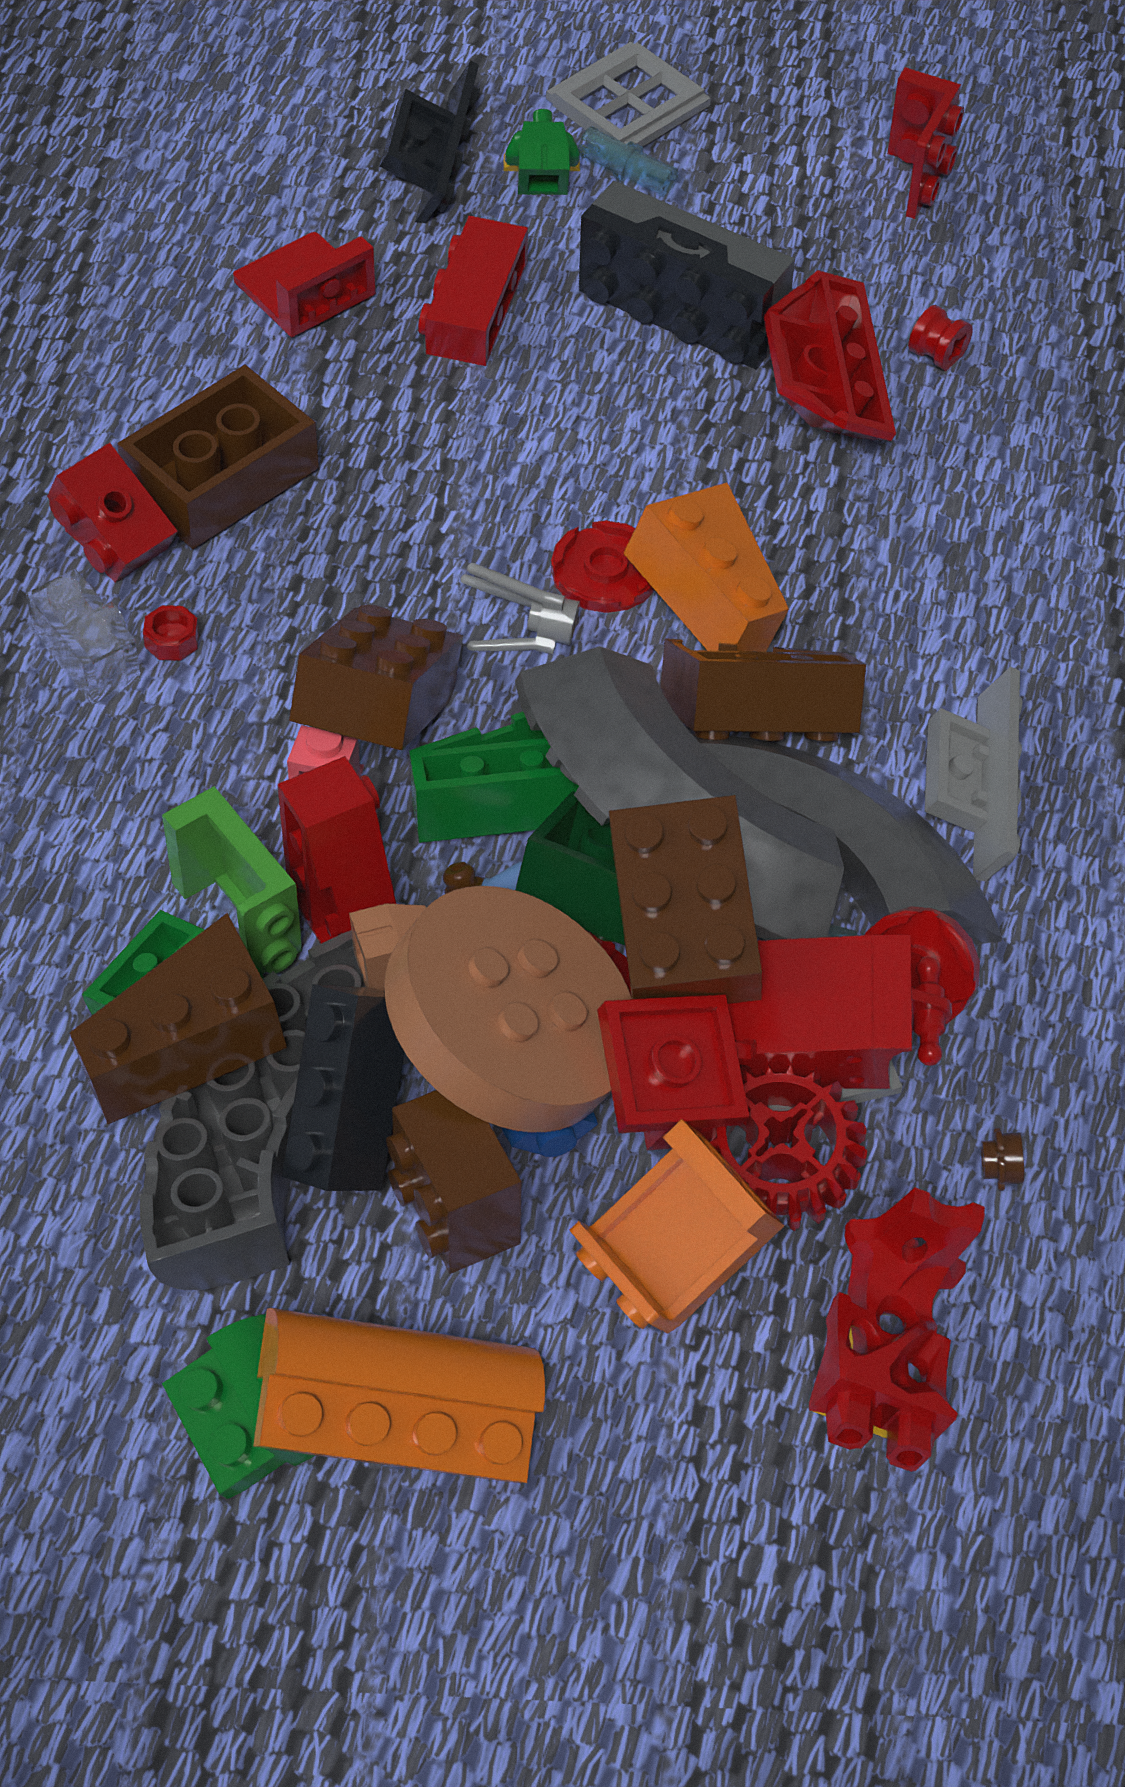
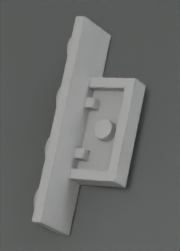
[925,667,1023,881]

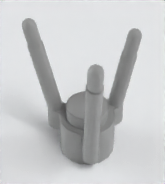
[460,563,580,654]

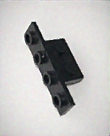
[379,60,480,224]

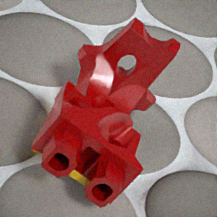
[809,1187,985,1472]

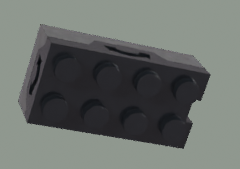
[579,180,795,370]

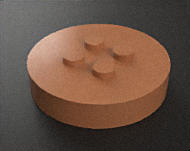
[384,886,632,1132]

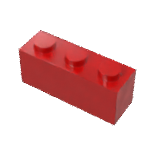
[418,216,528,366]

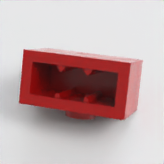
[47,442,178,583]

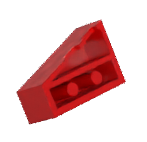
[277,756,396,944]

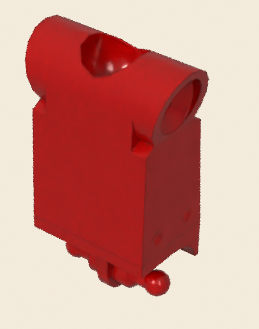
[728,935,952,1089]

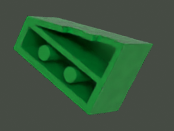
[409,711,579,843]

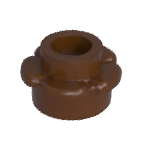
[981,1128,1024,1191]

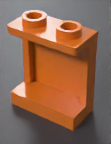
[569,1119,785,1334]

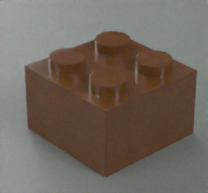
[386,1090,522,1274]

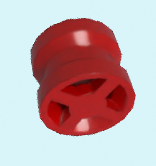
[908,305,973,371]

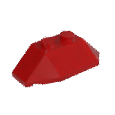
[764,270,896,441]

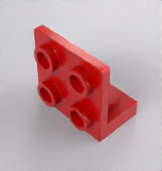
[887,67,964,219]
[233,232,376,338]

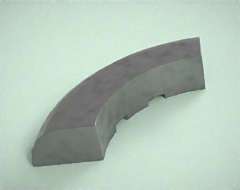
[139,930,411,1290]

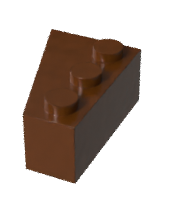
[661,638,866,741]
[70,913,287,1124]

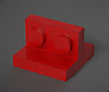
[597,995,750,1151]

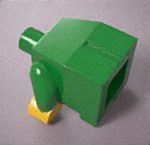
[503,109,580,195]

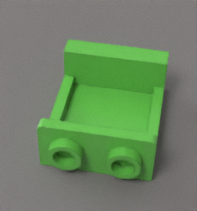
[162,786,302,973]

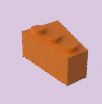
[623,483,789,652]

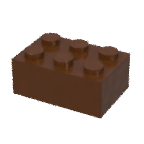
[117,364,319,549]
[289,605,463,751]
[609,795,762,1004]

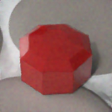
[143,605,199,661]

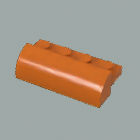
[253,1308,545,1483]

